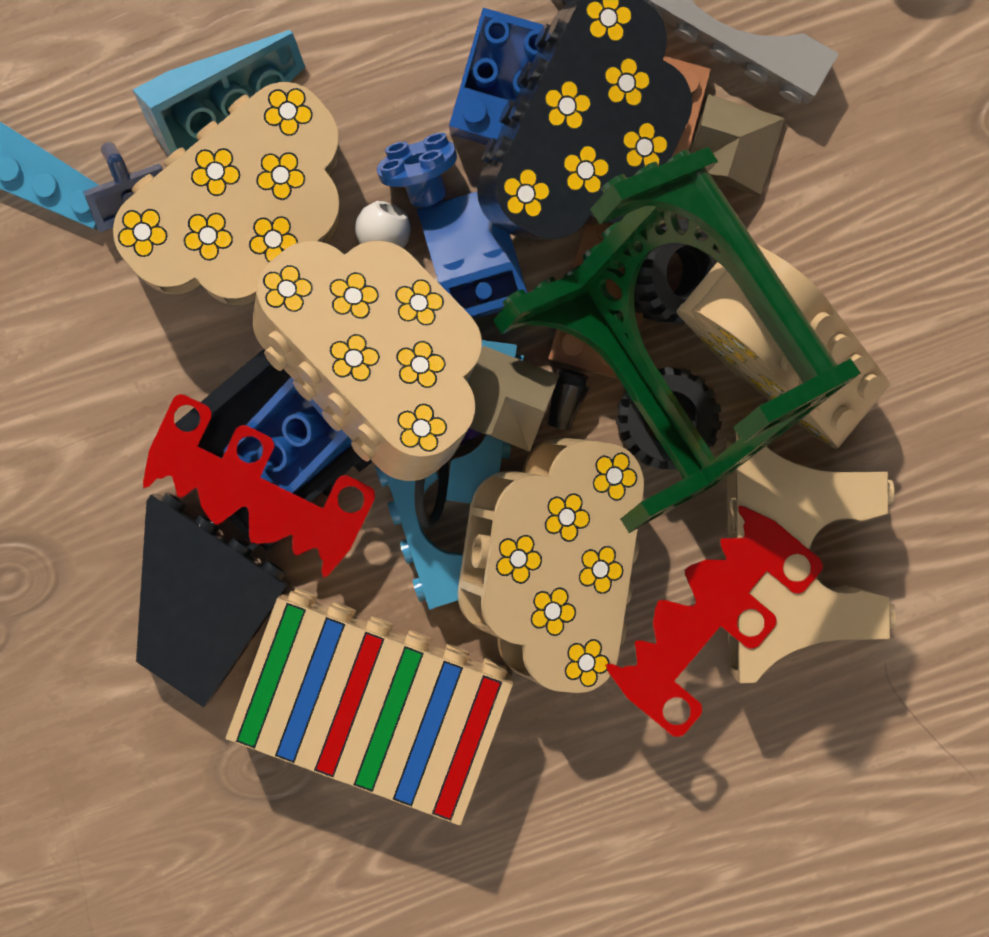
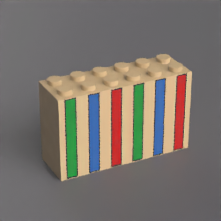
[225,588,513,826]

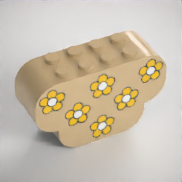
[113,82,339,306]
[252,241,482,481]
[676,245,890,449]
[458,438,644,693]

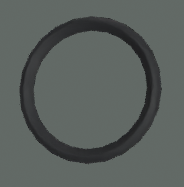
[414,461,449,528]

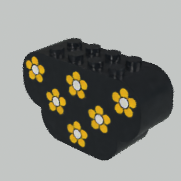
[477,0,692,240]

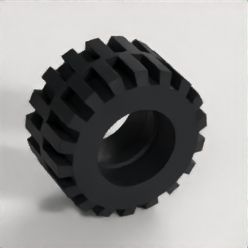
[622,220,717,324]
[616,367,722,470]

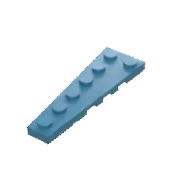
[0,122,99,230]

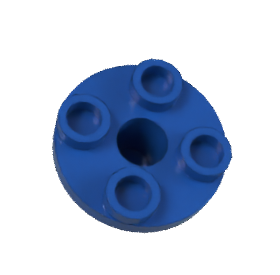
[377,133,457,208]

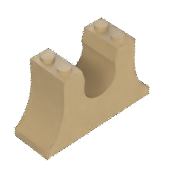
[726,432,896,683]

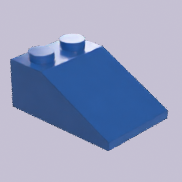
[223,377,352,495]

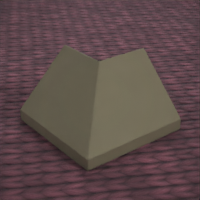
[690,94,785,196]
[468,346,559,452]

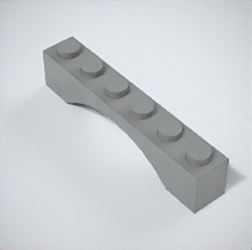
[644,0,839,104]

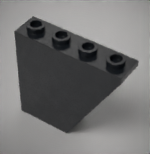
[136,492,291,708]

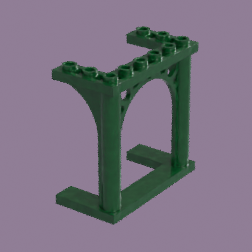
[493,147,861,533]

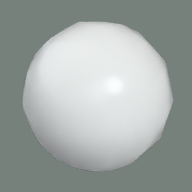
[355,201,411,248]

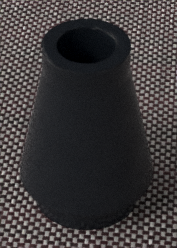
[547,368,590,430]

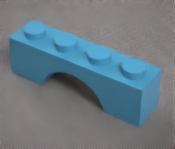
[446,340,524,504]
[375,465,463,610]

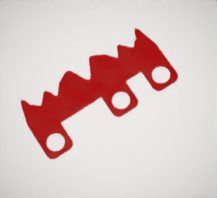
[143,394,375,578]
[605,505,823,737]

